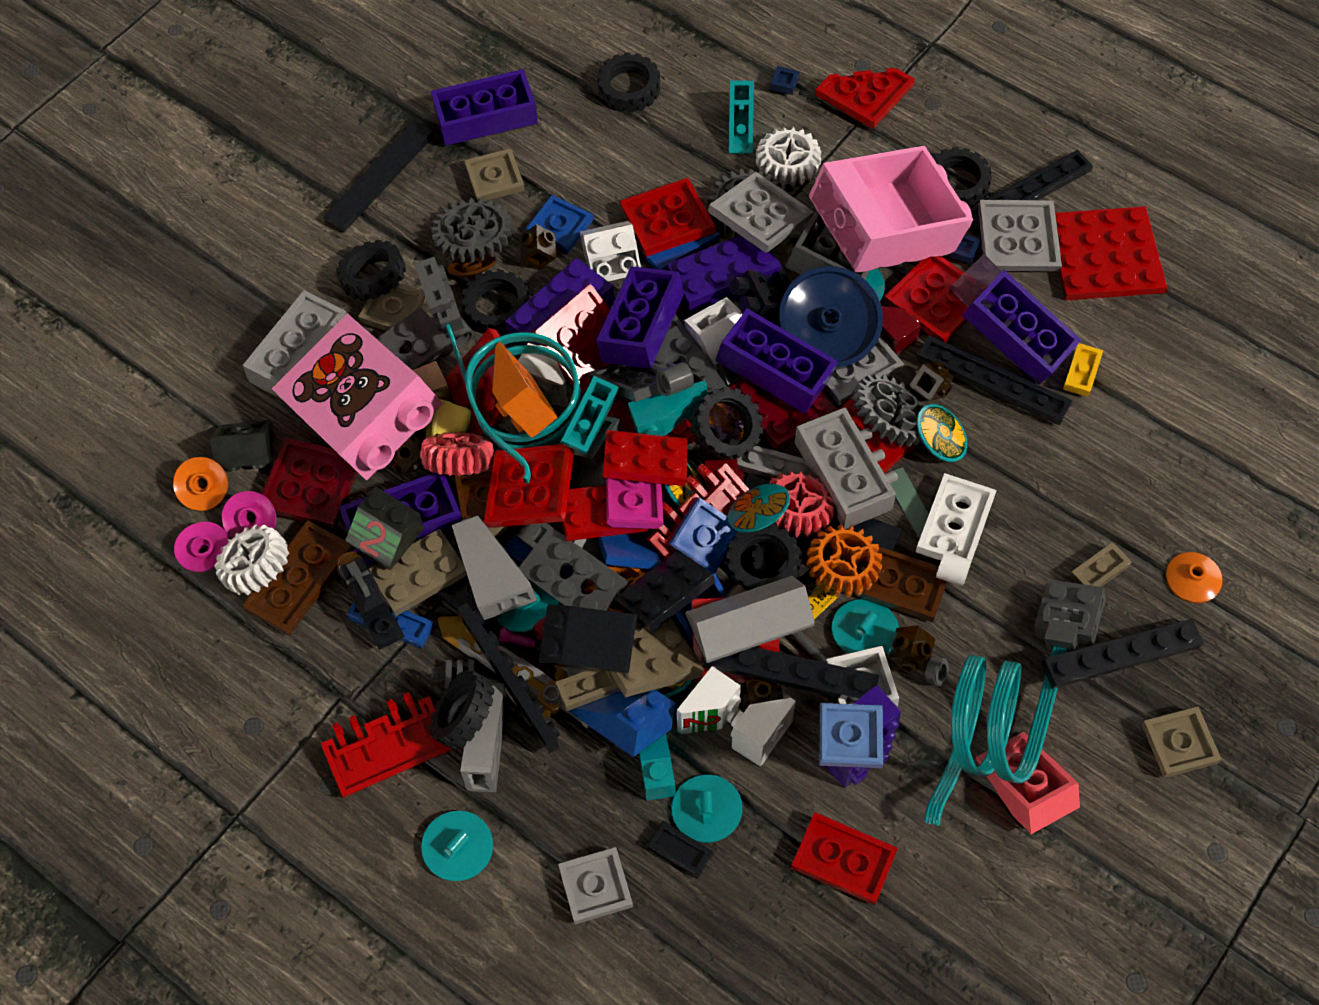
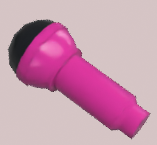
[494,625,536,648]

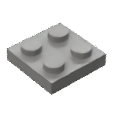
[558,847,633,924]

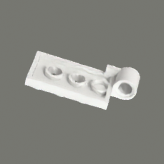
[916,473,996,587]

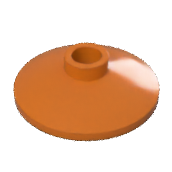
[173,457,228,511]
[1166,552,1222,603]

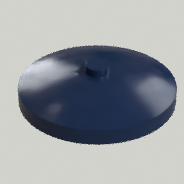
[778,266,883,370]

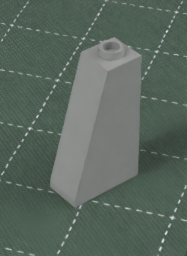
[452,516,537,620]
[460,680,507,792]

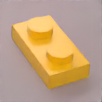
[1063,343,1103,397]

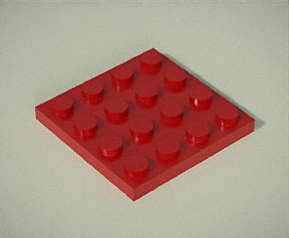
[1055,206,1167,301]

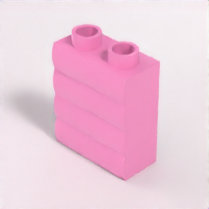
[809,146,973,272]

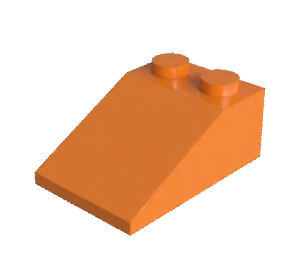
[492,342,558,438]

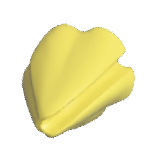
[426,399,471,438]

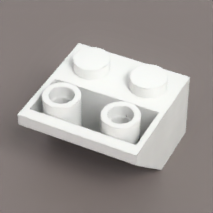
[580,221,641,281]
[684,297,742,371]

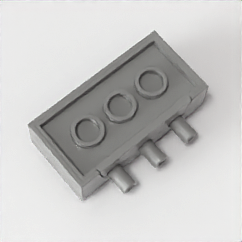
[242,290,347,399]
[795,407,898,530]

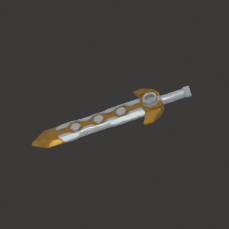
[437,616,591,729]

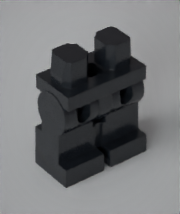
[728,270,791,325]

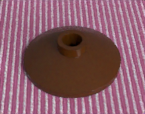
[447,254,497,280]

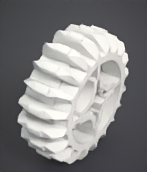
[756,126,821,187]
[214,525,289,595]

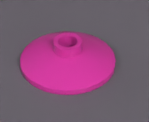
[222,491,277,539]
[174,522,229,572]

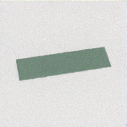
[890,467,929,538]

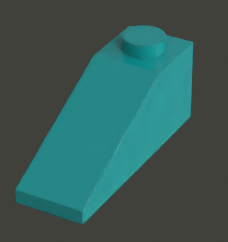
[729,80,754,154]
[561,376,619,454]
[628,380,708,436]
[639,734,675,801]

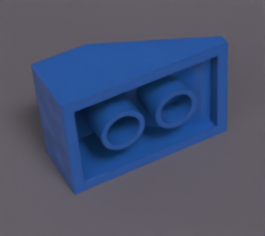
[569,690,676,757]

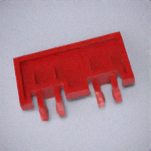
[646,463,749,559]
[321,692,452,798]

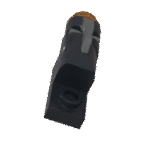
[336,551,404,650]

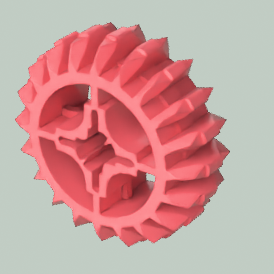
[420,432,494,476]
[769,470,835,538]

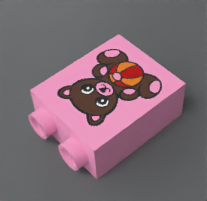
[272,314,443,480]

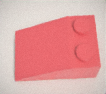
[976,732,1080,834]

